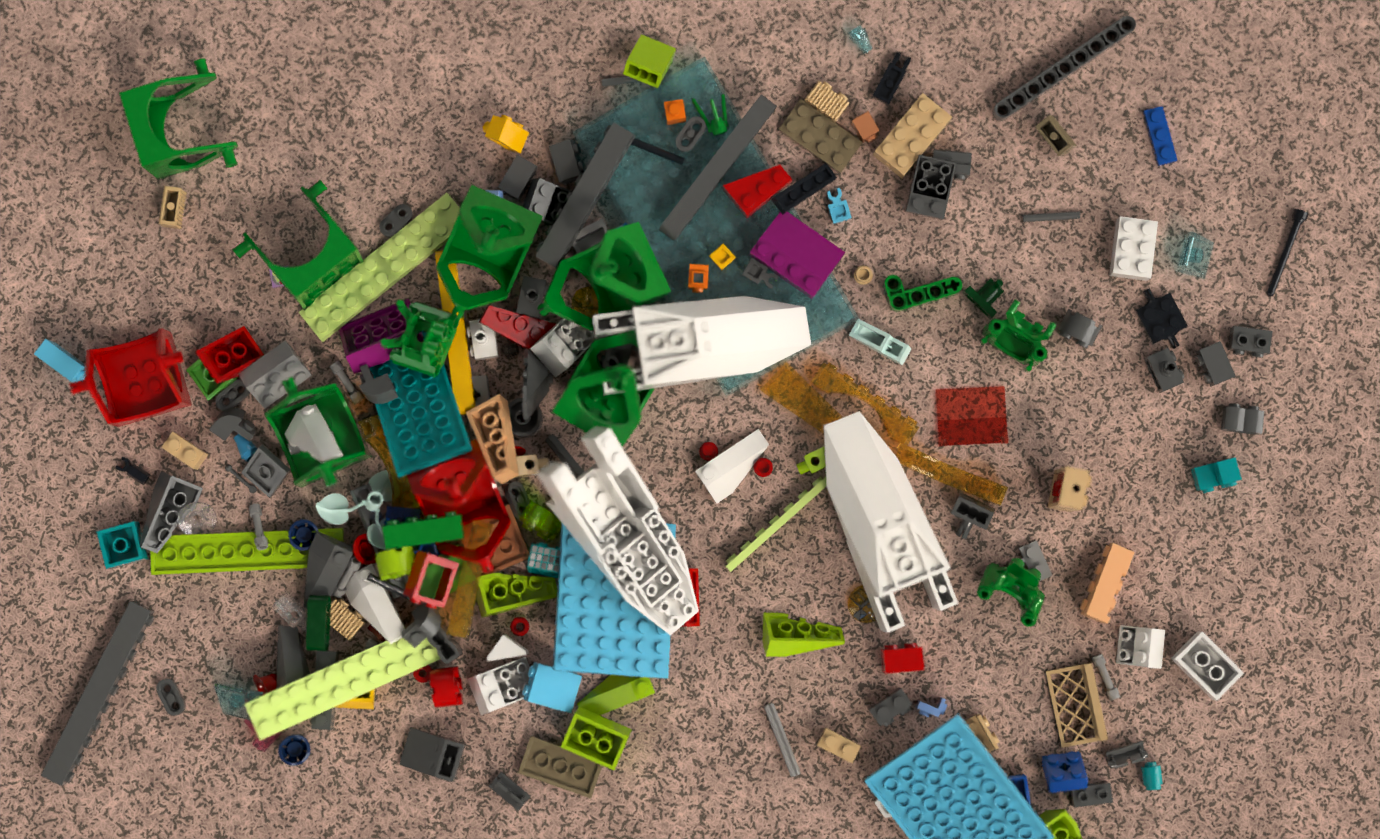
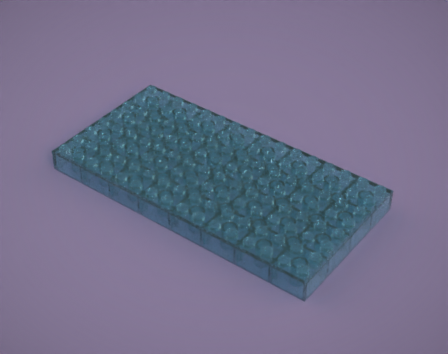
[573,56,859,397]

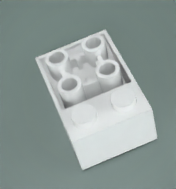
[530,309,598,377]
[467,657,530,715]

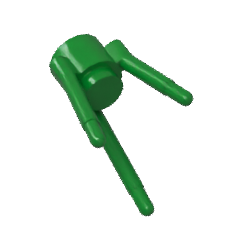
[691,94,729,136]

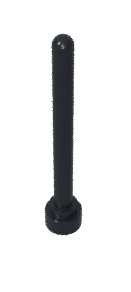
[1267,209,1309,297]

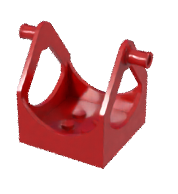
[69,328,192,427]
[407,439,511,573]

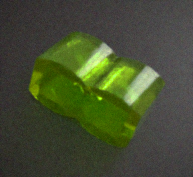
[519,500,562,541]

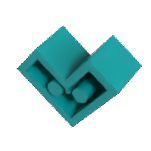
[1191,457,1242,493]

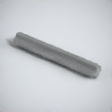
[764,703,800,777]

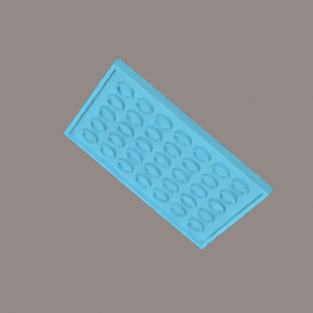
[553,523,676,679]
[864,714,1054,839]

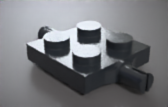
[1135,288,1188,349]

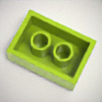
[561,706,632,770]

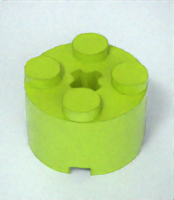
[375,546,415,581]

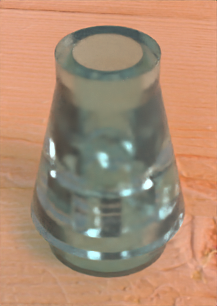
[848,25,873,54]

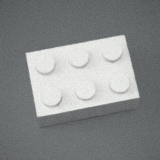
[1109,216,1158,281]
[1171,631,1244,701]

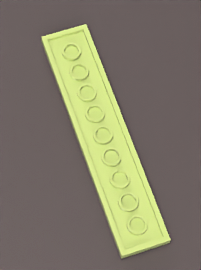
[299,193,460,342]
[244,638,440,740]

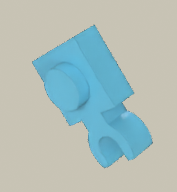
[827,188,852,224]

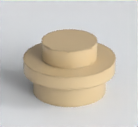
[854,266,873,285]

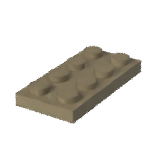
[779,99,863,174]
[518,736,602,798]

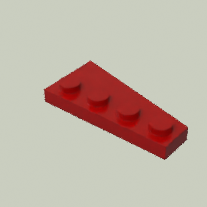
[479,305,556,352]

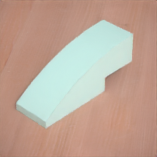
[849,319,911,365]

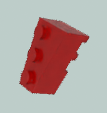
[723,164,792,219]

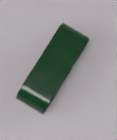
[306,594,331,652]

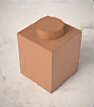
[851,111,880,143]

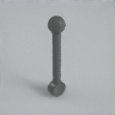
[225,464,257,493]

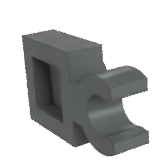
[742,258,778,289]

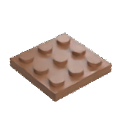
[461,504,530,577]

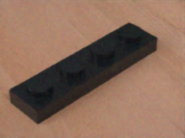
[771,163,837,215]

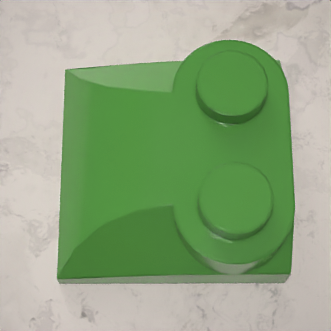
[186,359,238,401]

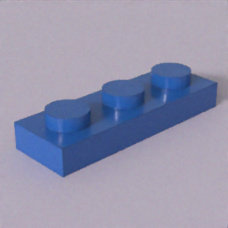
[1143,106,1178,166]

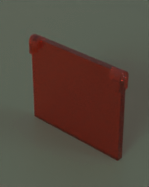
[936,386,1009,447]

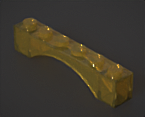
[810,363,919,447]
[358,415,424,522]
[895,443,1008,506]
[447,520,495,638]

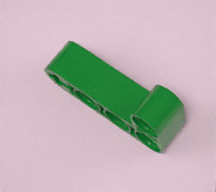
[883,275,962,312]

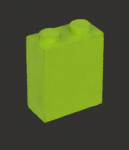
[623,34,676,88]

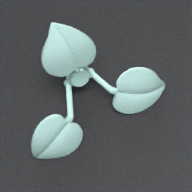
[315,469,400,550]

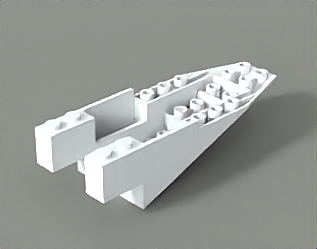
[592,296,811,396]
[824,411,958,633]
[537,427,699,635]

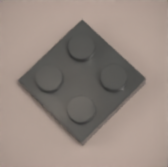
[241,445,291,498]

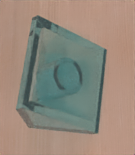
[1176,232,1214,279]
[214,683,263,720]

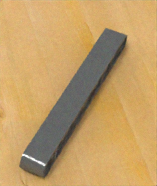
[992,16,1136,121]
[659,94,777,241]

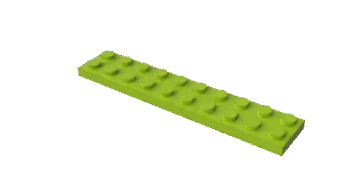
[150,528,344,575]

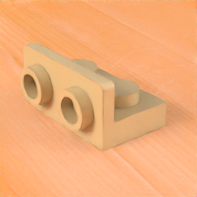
[965,713,999,752]

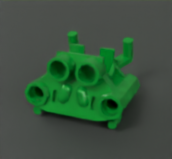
[380,299,460,377]
[980,300,1056,373]
[977,558,1045,627]

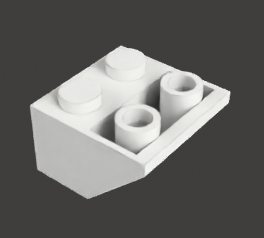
[1116,625,1165,669]

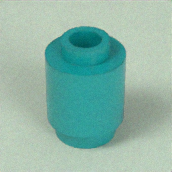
[1141,761,1163,790]

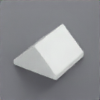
[487,634,529,661]

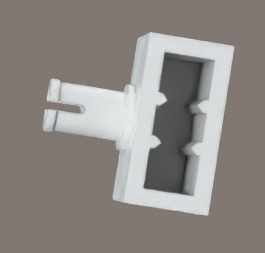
[467,320,499,361]

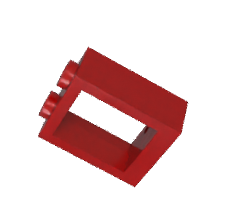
[403,550,459,609]

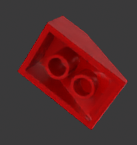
[195,326,264,384]

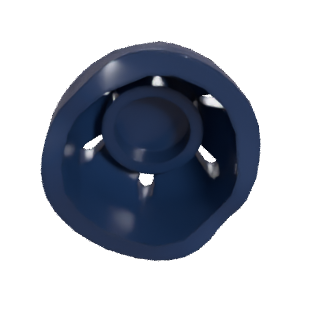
[288,519,319,551]
[278,735,310,766]

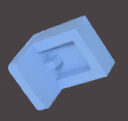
[916,698,947,717]

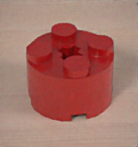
[430,666,463,708]

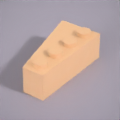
[466,394,519,484]
[1080,543,1135,624]

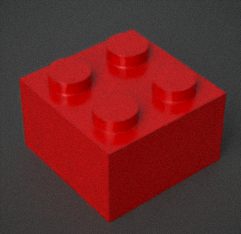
[880,643,924,674]

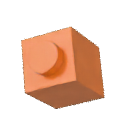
[664,99,686,125]

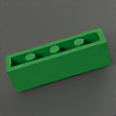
[382,511,465,550]

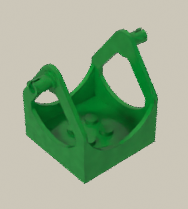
[119,58,238,180]
[232,180,363,310]
[436,185,543,319]
[538,222,671,331]
[552,330,655,447]
[264,377,372,487]

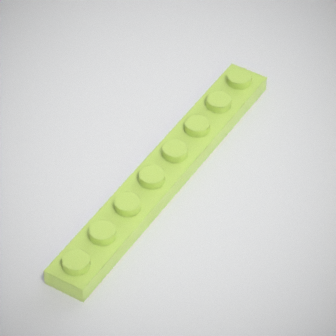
[725,477,827,572]

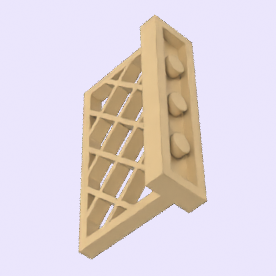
[1046,662,1108,748]

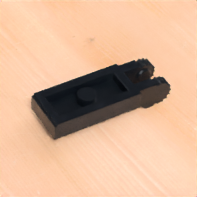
[872,51,912,106]

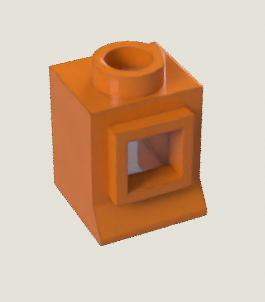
[688,264,709,293]

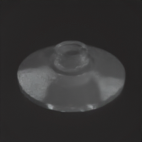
[177,502,217,535]

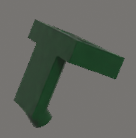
[963,278,1004,319]

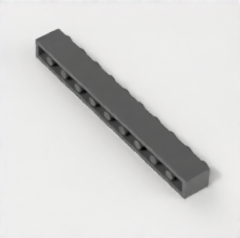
[41,601,155,786]

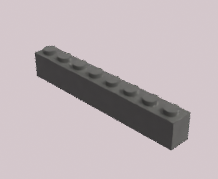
[536,122,636,268]

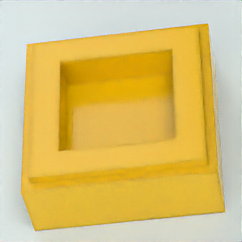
[709,243,736,271]

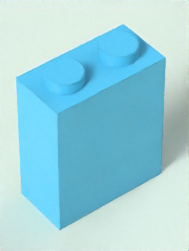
[34,339,85,382]
[523,662,582,713]

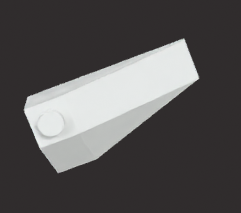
[285,404,342,463]
[695,429,769,503]
[345,564,405,644]

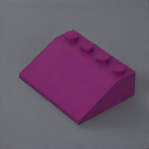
[749,212,846,299]
[339,298,424,374]

